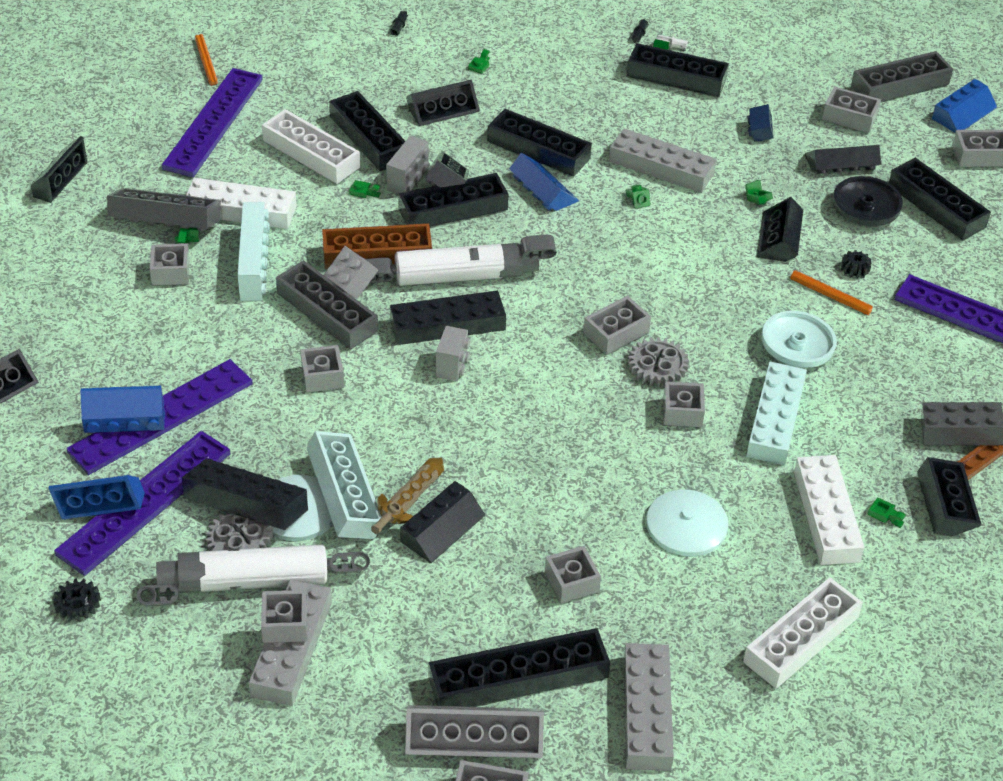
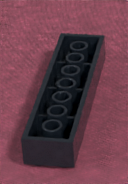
[428,628,610,707]

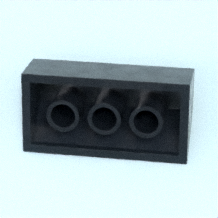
[406,79,480,126]
[31,136,88,203]
[805,145,881,174]
[426,150,469,188]
[757,197,803,262]
[0,349,39,404]
[917,457,982,536]
[400,481,485,563]

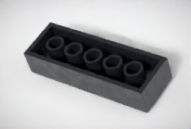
[626,43,729,97]
[329,91,405,171]
[487,108,592,177]
[889,157,991,241]
[398,173,509,227]
[390,290,506,345]
[181,458,308,530]

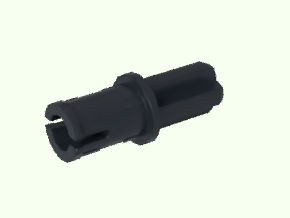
[390,11,408,36]
[631,19,649,43]

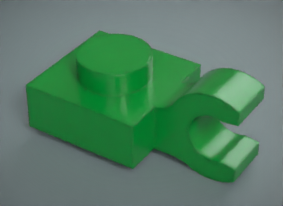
[468,49,490,74]
[349,180,381,199]
[867,497,906,528]

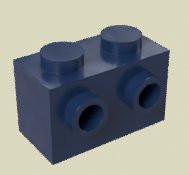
[747,104,774,142]

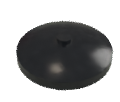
[832,176,903,226]

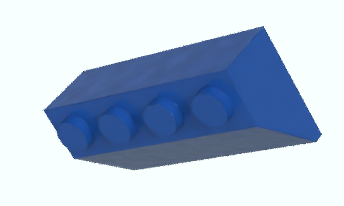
[932,79,997,133]
[509,153,579,211]
[80,385,165,433]
[48,475,145,520]

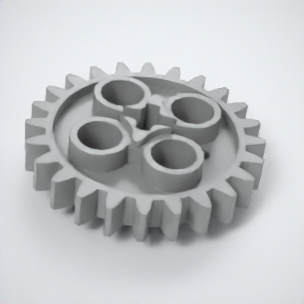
[628,337,689,387]
[206,512,274,551]

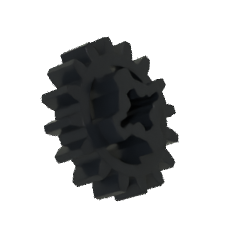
[53,578,101,621]

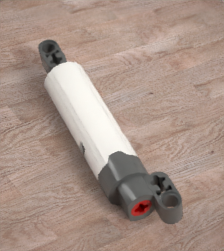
[365,234,557,286]
[137,544,370,606]

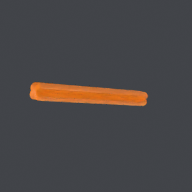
[195,34,218,86]
[790,270,873,315]

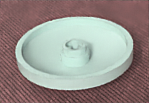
[761,311,837,368]
[272,475,333,541]
[646,490,728,556]

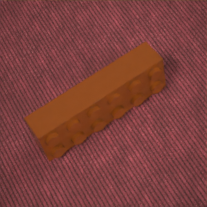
[322,224,432,269]

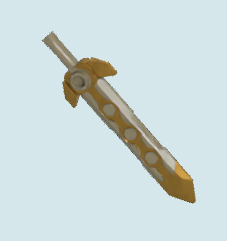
[371,457,444,534]

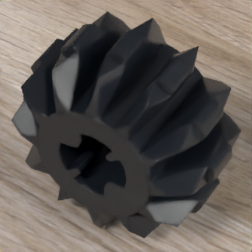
[841,250,872,279]

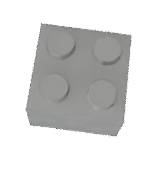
[150,243,190,285]
[324,246,378,299]
[436,326,471,382]
[300,345,344,392]
[663,381,705,427]
[545,546,601,604]
[261,590,307,643]

